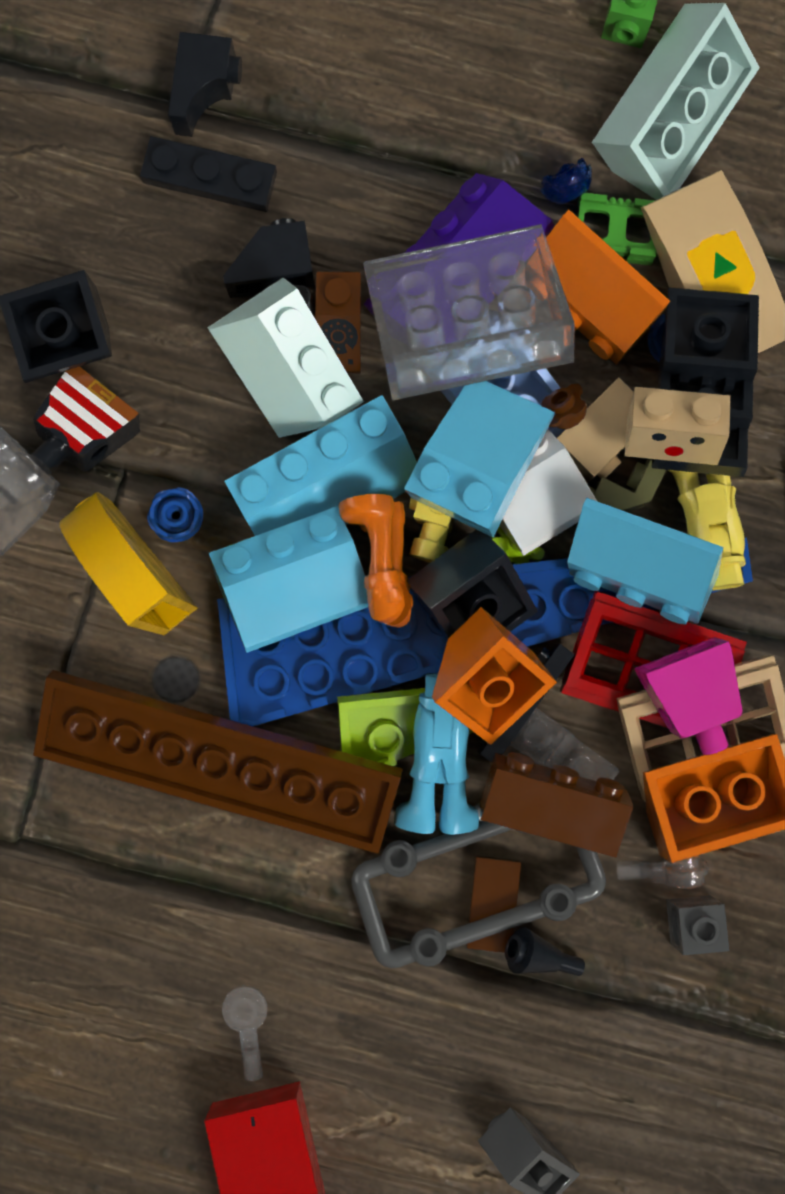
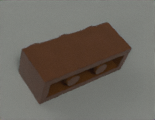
[480,752,633,858]

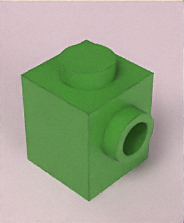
[601,0,657,48]

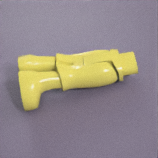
[668,470,746,591]

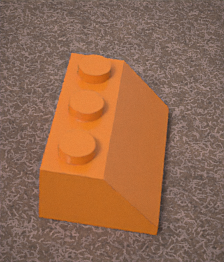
[522,210,670,365]
[643,734,785,863]

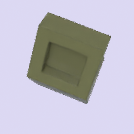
[577,459,666,524]

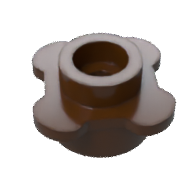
[541,384,587,429]

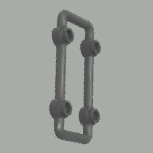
[351,821,606,968]

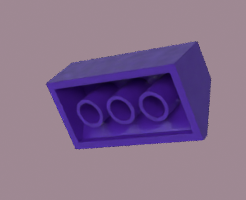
[364,173,555,361]

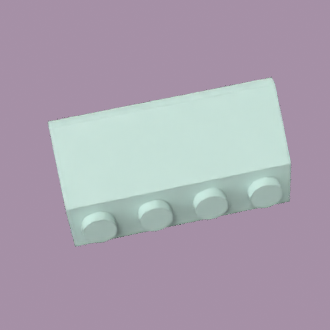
[592,3,760,200]

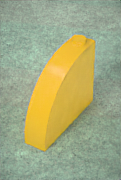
[59,492,198,636]

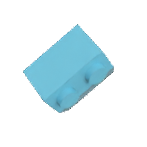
[404,375,555,537]

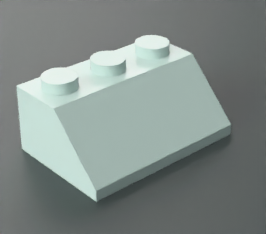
[207,278,364,438]

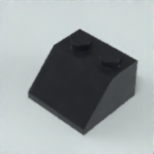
[0,270,112,383]
[407,529,538,640]

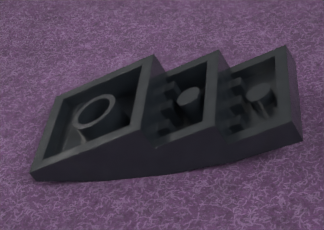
[651,287,759,477]

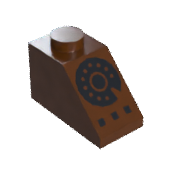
[315,272,362,374]

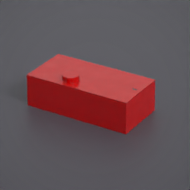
[204,1081,325,1194]

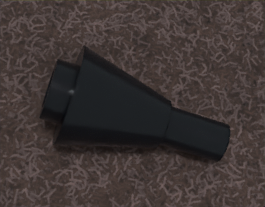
[505,927,585,976]

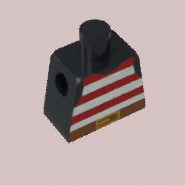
[30,367,140,474]

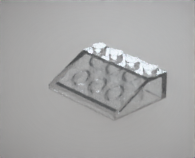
[363,224,575,401]

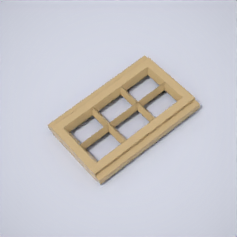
[616,654,785,802]

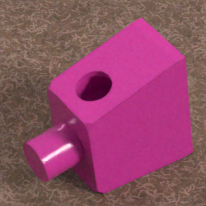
[634,637,743,755]

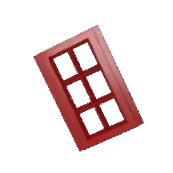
[560,591,747,737]

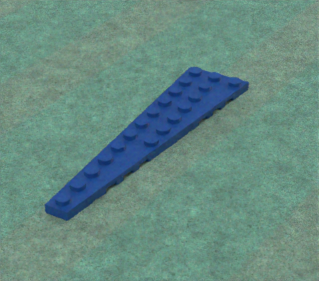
[217,537,753,726]

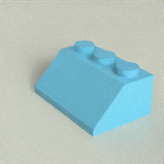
[567,498,724,624]
[209,507,368,653]

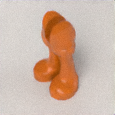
[338,494,413,628]

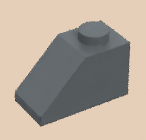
[478,1107,580,1194]

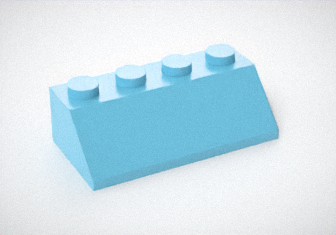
[224,395,417,536]

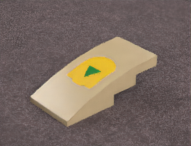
[641,170,785,353]

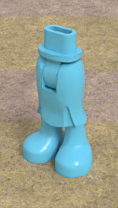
[394,674,479,835]

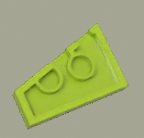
[337,688,473,766]

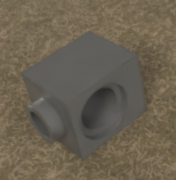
[666,895,729,955]

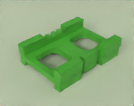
[578,192,656,266]

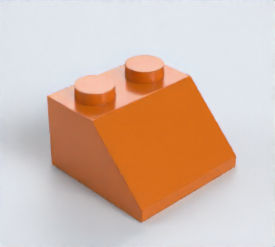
[432,607,557,745]

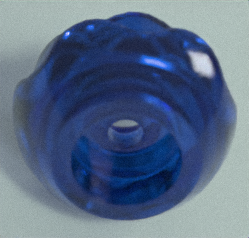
[540,158,592,205]

